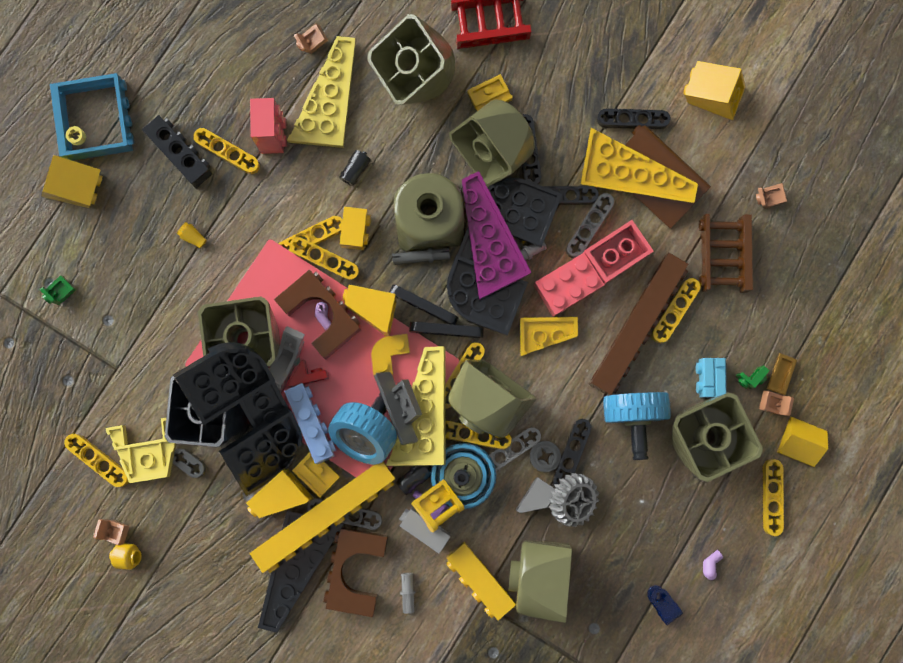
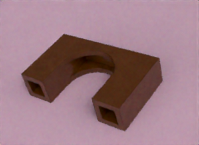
[274,269,361,359]
[323,527,388,617]

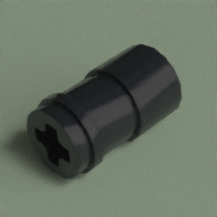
[339,150,371,187]
[396,466,431,496]

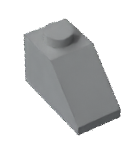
[515,477,555,513]

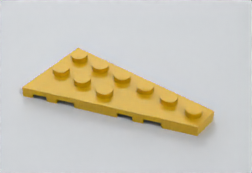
[581,128,698,203]

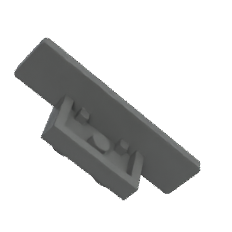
[374,372,422,445]

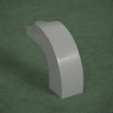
[269,326,305,393]

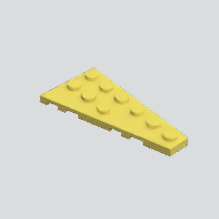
[287,36,356,148]
[386,346,446,466]

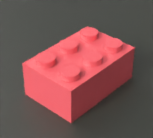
[250,98,287,154]
[583,220,654,285]
[533,253,604,317]

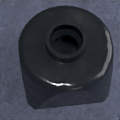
[165,376,250,447]

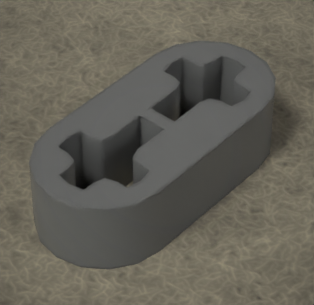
[173,449,206,478]

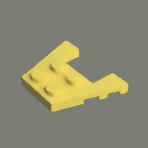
[106,418,176,483]

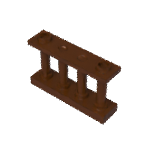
[698,214,753,293]

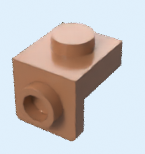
[294,24,328,54]
[756,183,788,208]
[759,391,794,416]
[93,519,129,545]

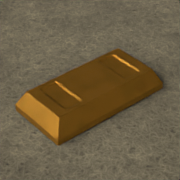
[767,353,797,395]

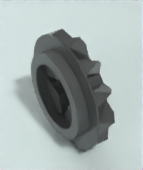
[530,441,561,472]

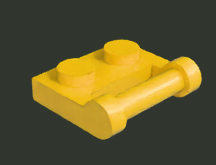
[411,479,465,533]

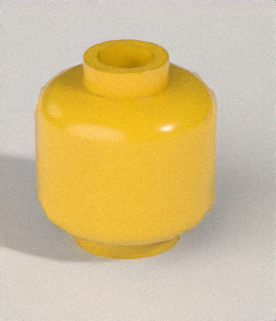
[109,543,141,570]

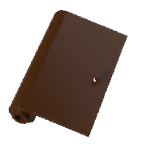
[625,125,711,228]

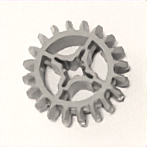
[549,473,600,527]

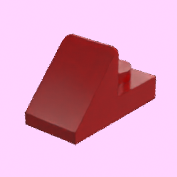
[288,360,329,388]

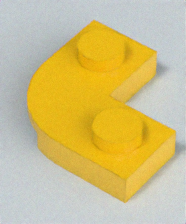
[371,334,410,375]

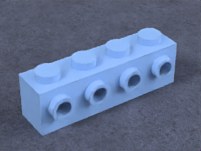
[284,383,336,464]

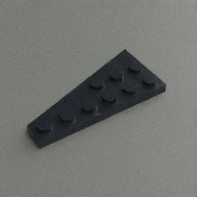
[258,510,344,633]

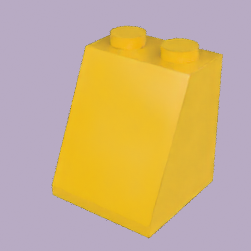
[684,61,746,120]
[41,155,103,208]
[343,285,397,336]
[246,469,314,518]

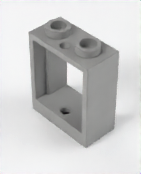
[399,507,450,554]

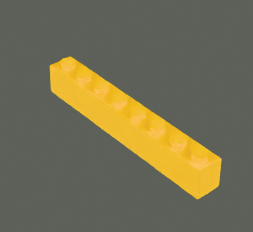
[249,461,395,573]

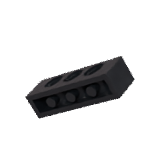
[142,115,212,188]

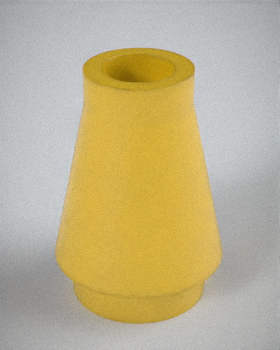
[177,222,207,248]

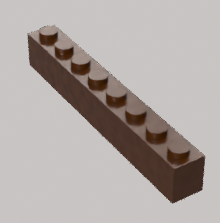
[589,253,689,396]

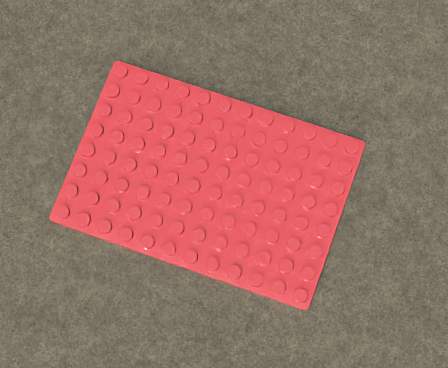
[185,240,459,477]

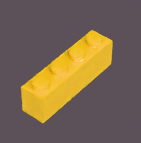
[446,541,516,620]

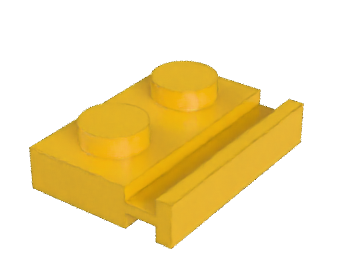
[467,74,513,111]
[292,452,340,498]

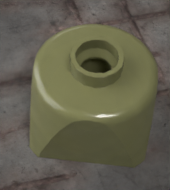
[367,14,455,105]
[449,99,535,187]
[394,173,465,252]
[198,296,280,367]
[448,360,537,437]
[672,393,763,482]
[508,541,572,623]

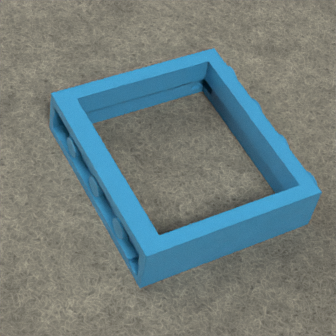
[50,73,134,161]

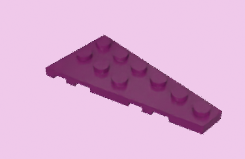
[462,171,531,300]

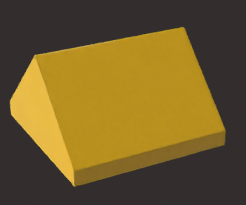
[777,417,828,467]

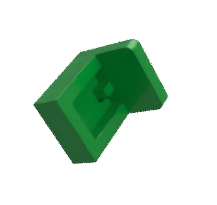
[39,275,76,305]
[735,366,770,389]

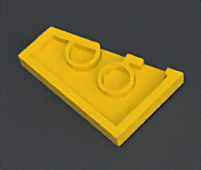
[520,317,578,356]

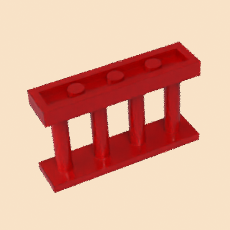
[451,0,531,49]

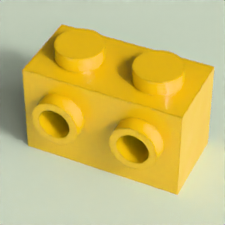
[340,207,371,250]

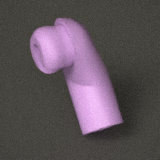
[315,302,331,330]
[703,550,723,580]

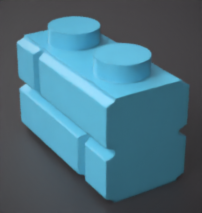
[696,358,726,398]

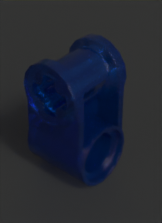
[647,585,683,626]

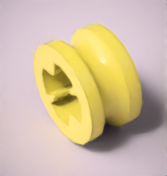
[66,126,86,146]

